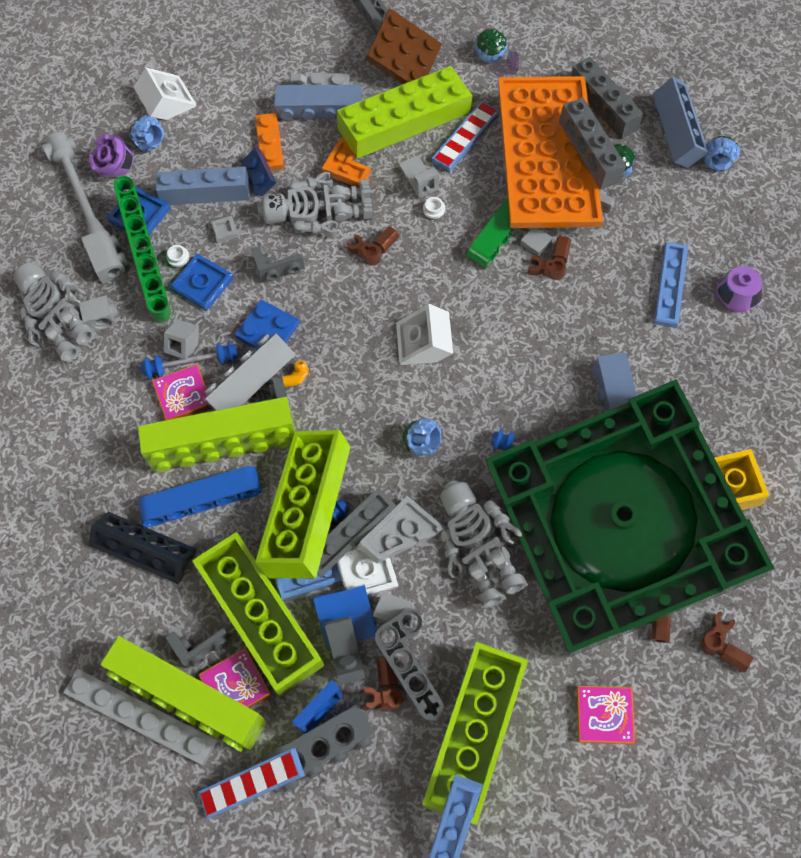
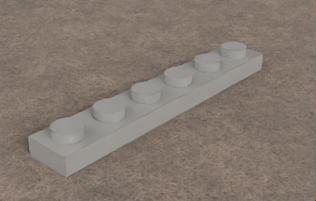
[63,669,217,766]

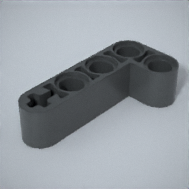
[375,608,444,721]

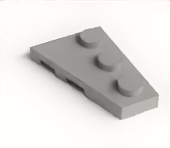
[358,496,446,564]

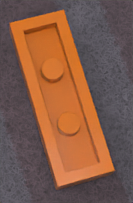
[255,113,284,171]

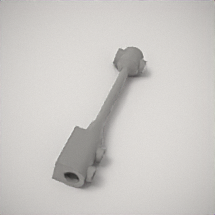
[42,132,128,284]

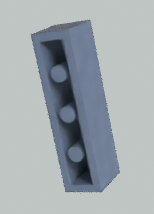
[653,77,709,168]
[275,84,363,120]
[156,166,250,205]
[592,352,637,413]

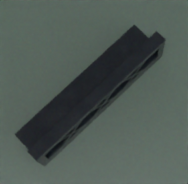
[89,511,197,584]

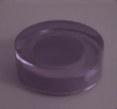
[506,51,519,74]

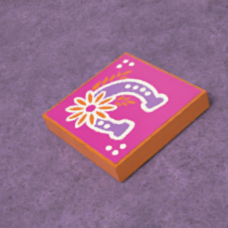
[152,364,210,420]
[199,647,271,708]
[577,686,635,745]

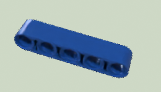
[137,466,262,527]

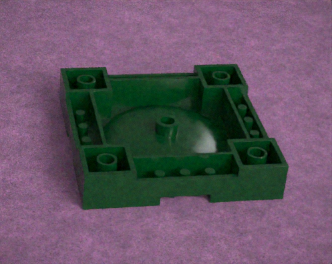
[485,379,775,657]

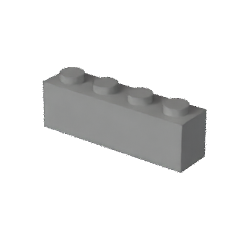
[202,333,296,411]

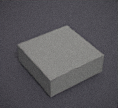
[211,216,239,243]
[520,228,553,257]

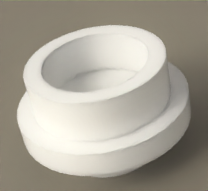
[423,197,445,219]
[166,245,189,267]

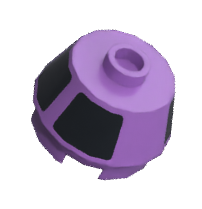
[89,134,134,177]
[716,266,763,313]

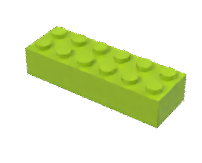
[337,66,473,159]
[138,397,296,472]
[255,430,351,579]
[192,532,325,697]
[100,636,267,752]
[422,642,528,827]

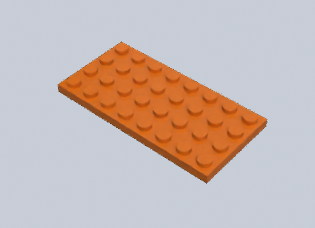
[498,76,603,228]

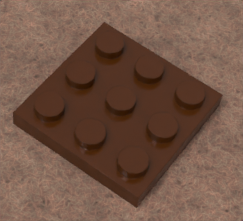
[365,8,442,84]

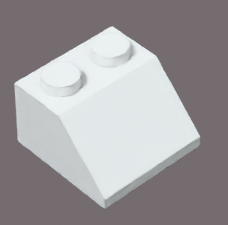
[134,67,196,120]
[396,304,453,365]

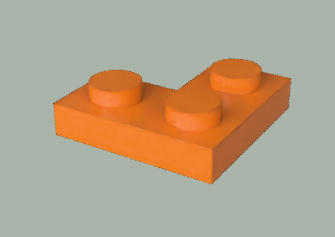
[322,137,371,188]

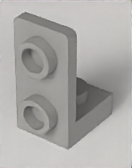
[399,156,439,198]

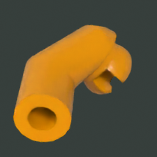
[282,360,309,387]

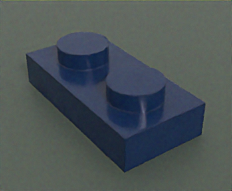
[241,148,277,196]

